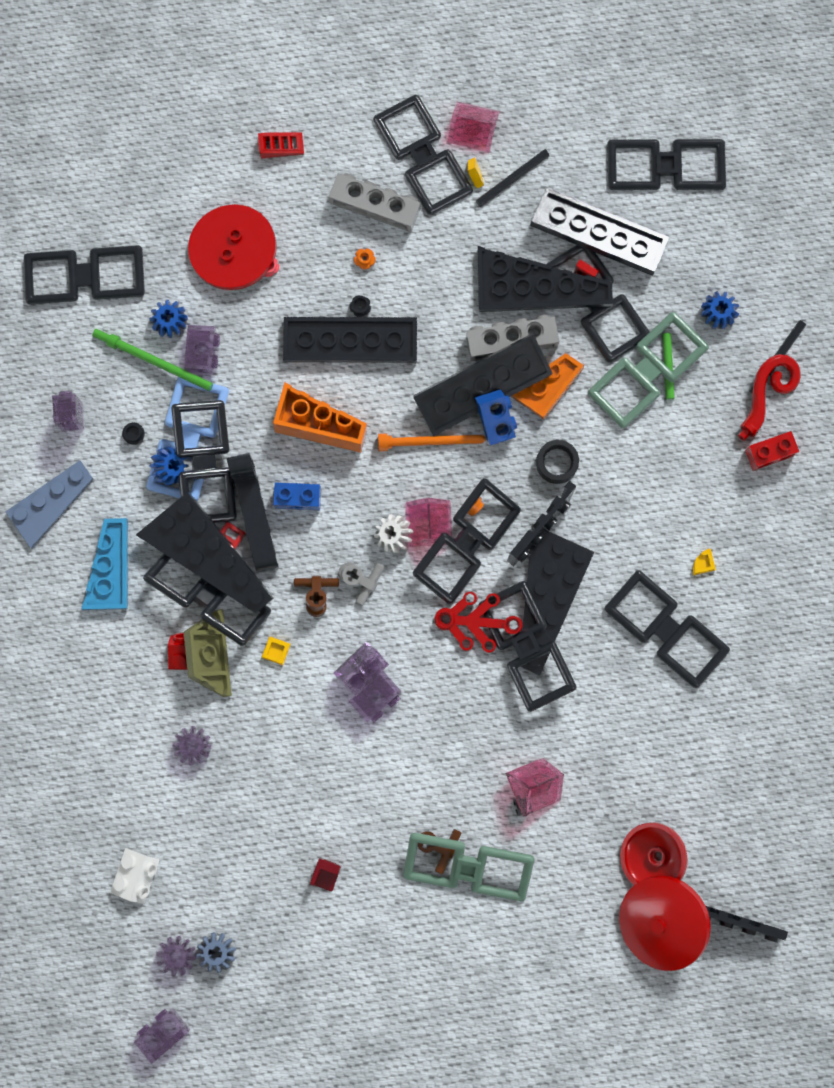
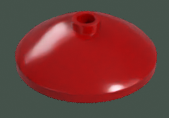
[620,822,688,885]

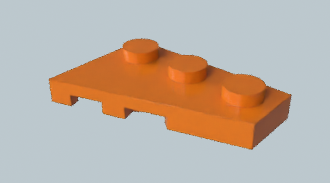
[511,353,584,420]

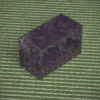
[134,1008,191,1064]

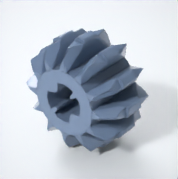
[196,932,236,973]

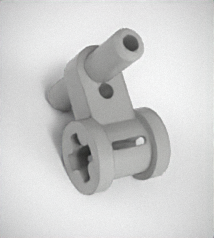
[339,562,384,606]

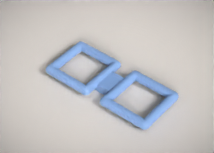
[146,377,229,501]

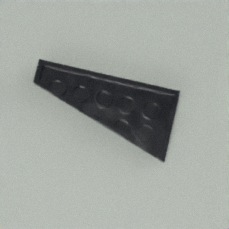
[478,246,613,312]
[136,492,274,613]
[521,524,594,676]

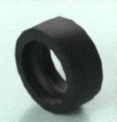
[536,439,580,484]

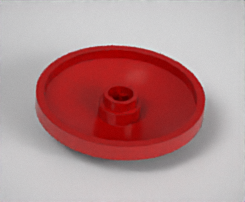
[619,875,711,971]

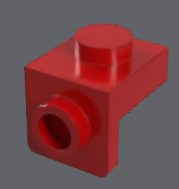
[168,633,187,670]

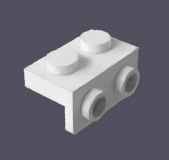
[110,848,159,904]

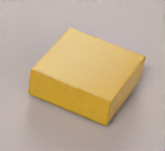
[261,636,291,665]

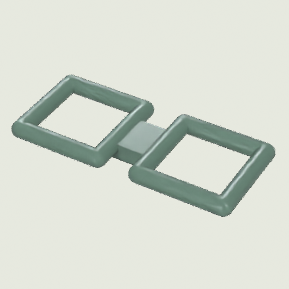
[588,312,709,428]
[403,833,535,902]

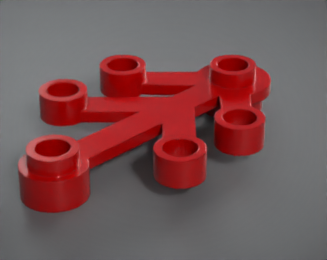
[434,591,523,653]

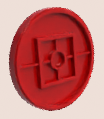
[188,204,277,290]

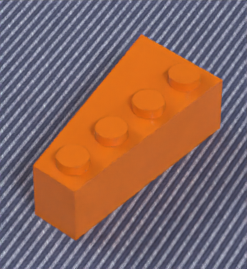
[273,382,367,453]

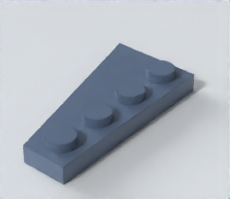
[6,460,93,549]

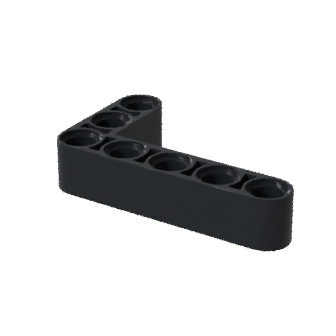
[227,453,279,573]

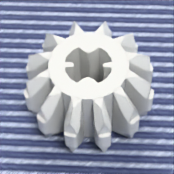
[374,514,414,553]

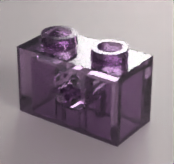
[184,325,220,375]
[52,391,84,431]
[333,642,389,696]
[349,671,402,723]

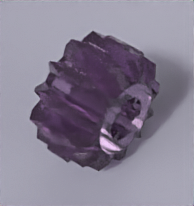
[172,726,212,766]
[156,935,197,976]

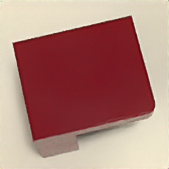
[310,858,342,891]

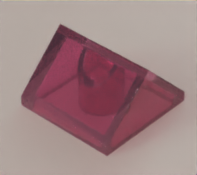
[447,101,500,152]
[406,498,452,547]
[505,758,564,817]

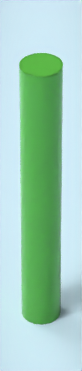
[662,333,675,400]

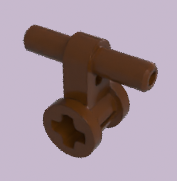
[294,576,339,617]
[418,829,462,875]

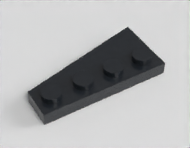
[507,481,576,567]

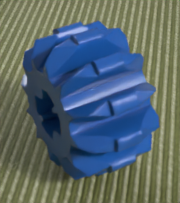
[701,291,739,329]
[149,299,188,338]
[149,447,189,485]

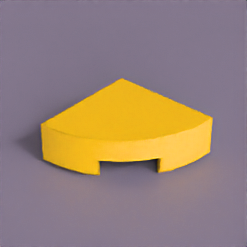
[467,157,484,188]
[693,548,716,576]

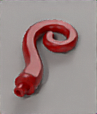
[738,354,801,441]

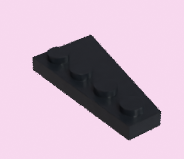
[706,906,788,943]

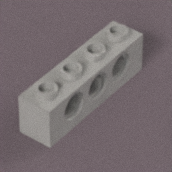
[328,173,421,233]
[466,315,560,361]

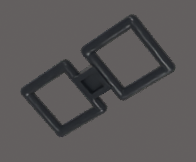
[373,94,473,215]
[607,139,726,190]
[23,245,145,305]
[547,245,650,363]
[171,400,237,523]
[413,478,521,604]
[143,553,271,646]
[605,570,730,688]
[478,581,577,712]

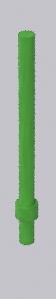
[92,329,213,391]

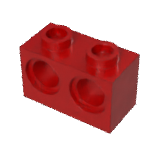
[745,431,800,471]

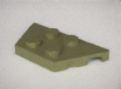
[184,609,232,697]

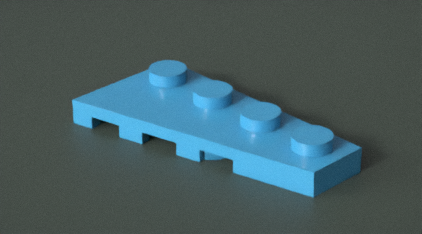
[81,518,128,610]

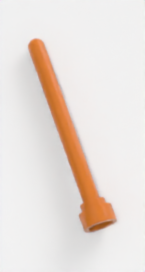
[378,433,486,452]

